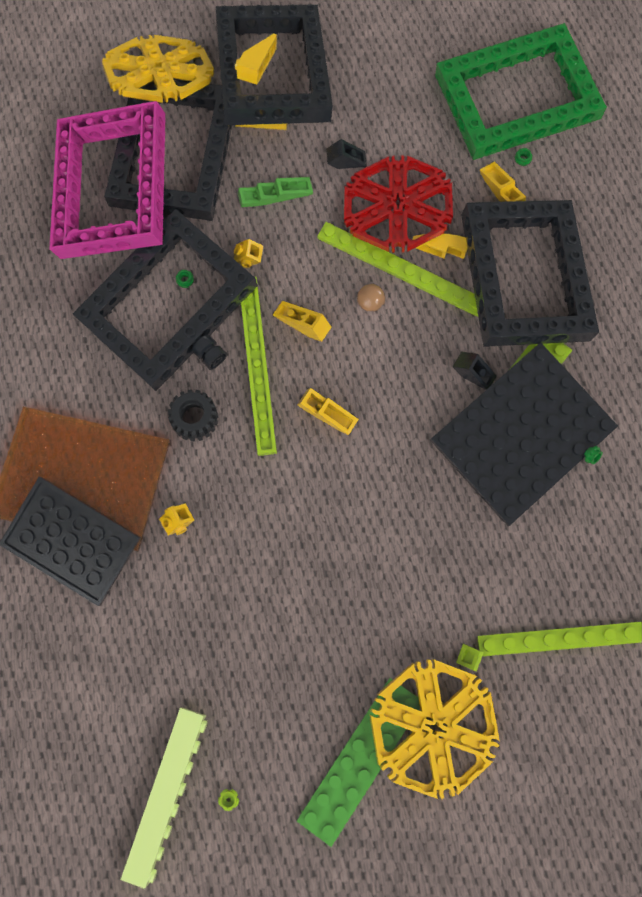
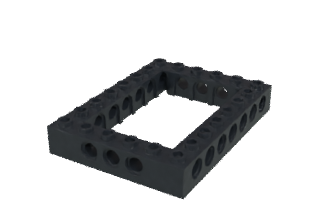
[215,4,333,125]
[104,79,233,221]
[461,200,599,347]
[73,209,258,391]

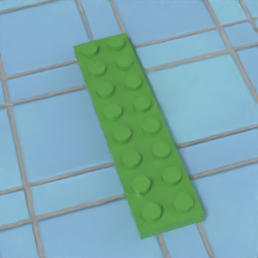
[297,678,420,847]

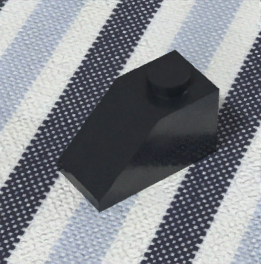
[326,139,367,169]
[453,352,497,390]

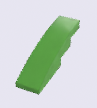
[237,177,313,207]

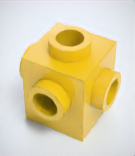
[234,239,263,268]
[159,503,194,535]

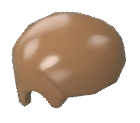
[357,284,385,311]

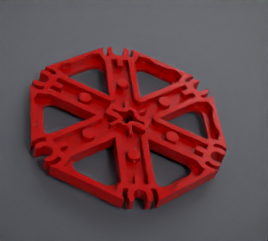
[344,155,453,253]

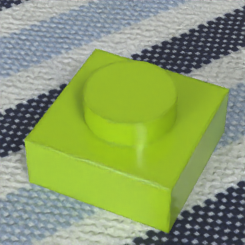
[456,644,484,671]

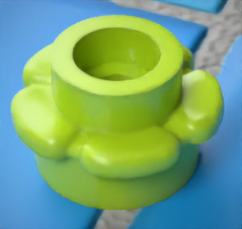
[218,789,239,811]

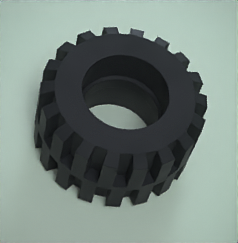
[168,389,218,441]

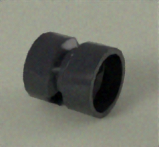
[192,334,227,370]

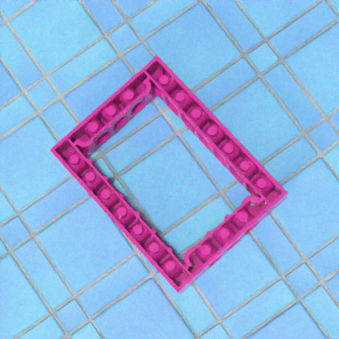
[49,101,166,259]

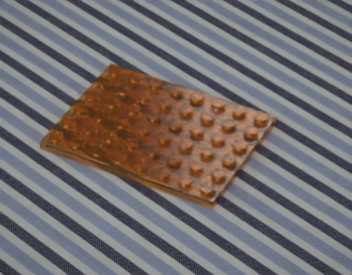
[0,406,170,552]

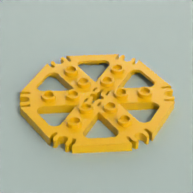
[102,35,214,103]
[370,659,500,799]

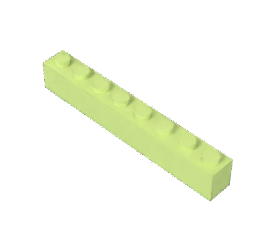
[121,708,208,888]

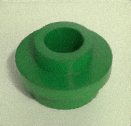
[514,148,532,166]
[176,270,194,288]
[584,446,603,464]

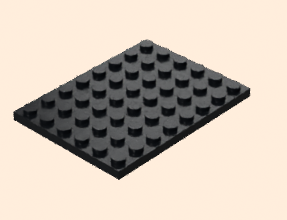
[430,342,618,526]

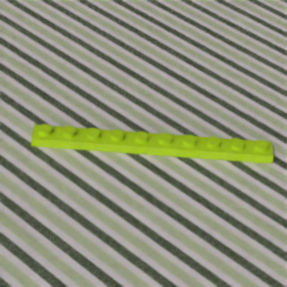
[317,222,478,317]
[241,277,277,456]
[477,622,642,657]

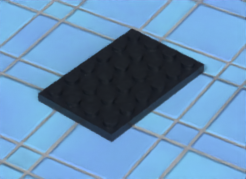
[0,476,141,606]

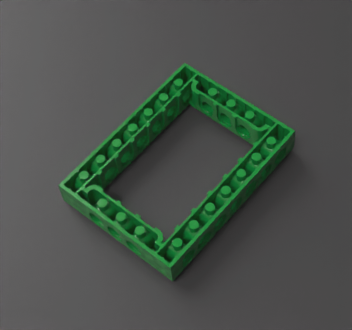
[435,23,607,160]

